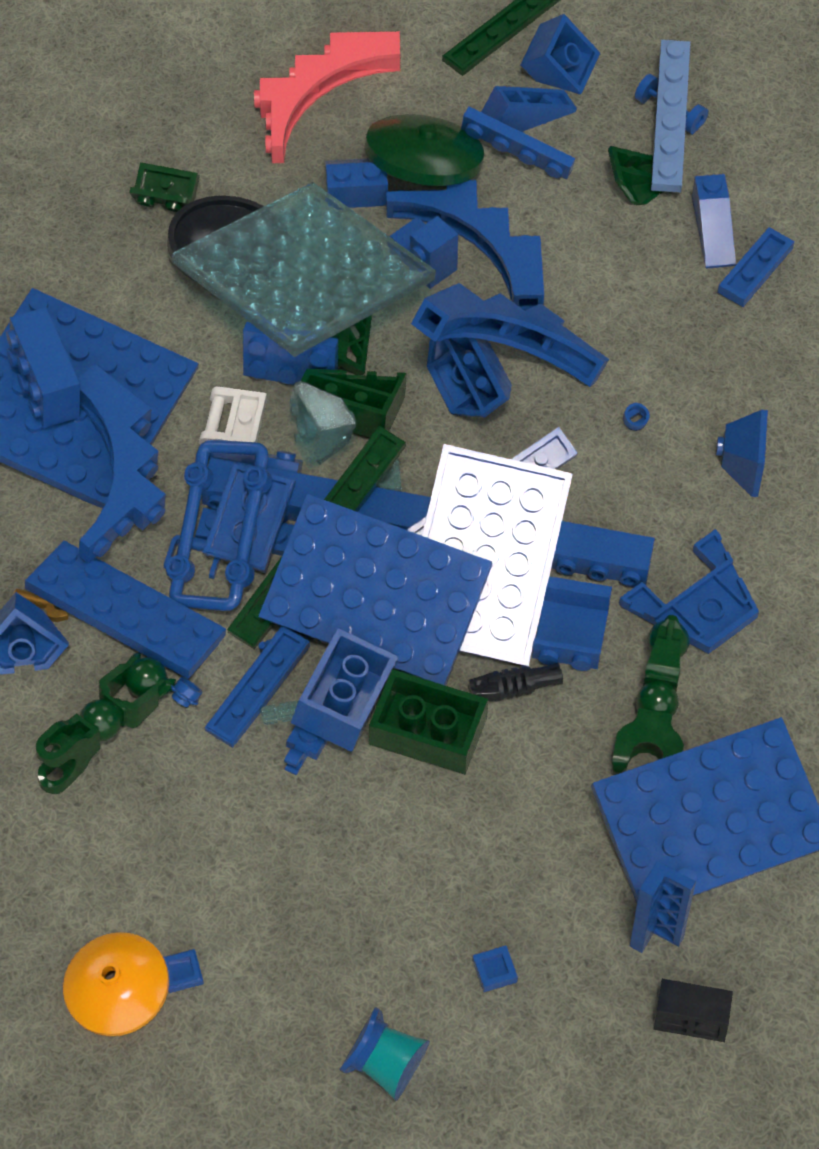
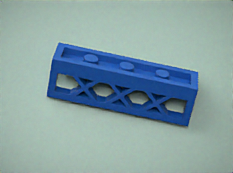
[630,861,696,953]

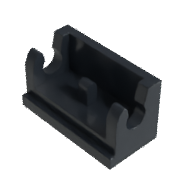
[653,978,733,1042]

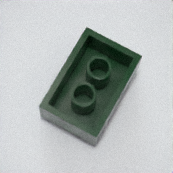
[369,669,488,775]

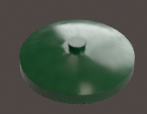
[365,114,484,186]

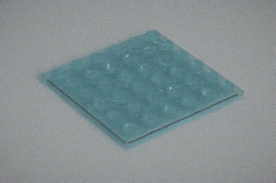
[172,182,436,357]

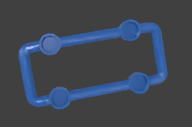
[166,440,272,611]

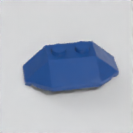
[427,337,512,418]

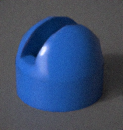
[623,403,650,431]

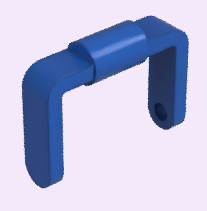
[164,535,220,579]

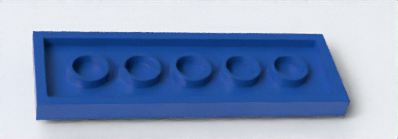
[25,540,226,679]

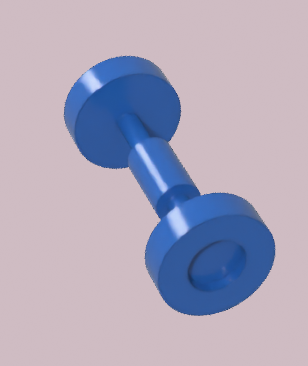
[635,74,709,135]

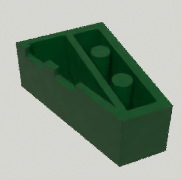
[295,369,407,437]

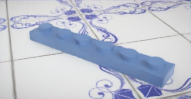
[651,40,690,193]

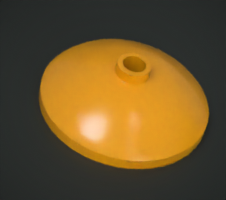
[63,932,169,1036]

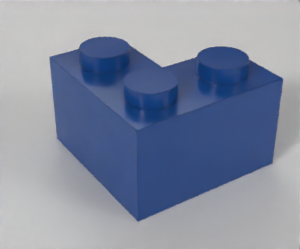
[389,216,458,289]

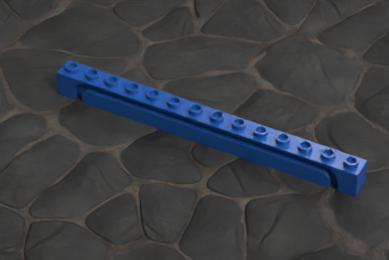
[202,457,655,587]

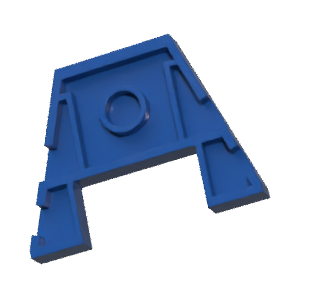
[619,529,759,654]

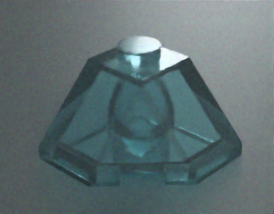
[289,381,356,469]

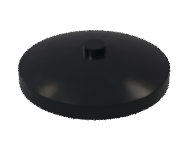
[167,195,290,291]

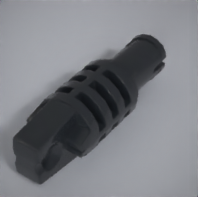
[469,663,563,701]

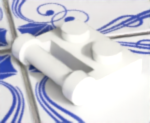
[199,387,267,445]

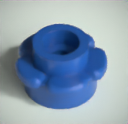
[171,677,202,707]

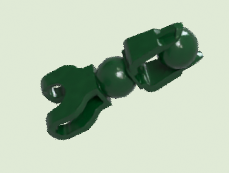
[611,615,690,774]
[36,652,176,794]

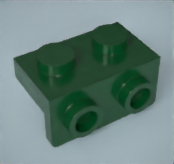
[129,162,200,212]

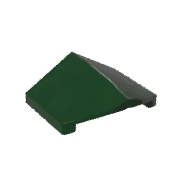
[608,146,665,206]

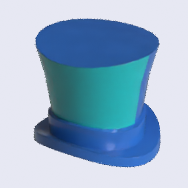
[340,1007,430,1101]

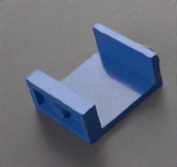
[532,576,612,671]

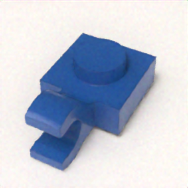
[284,726,327,775]

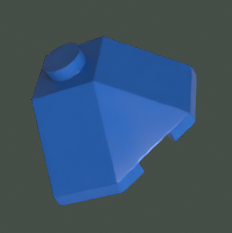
[0,592,69,675]

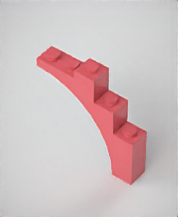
[254,31,400,163]

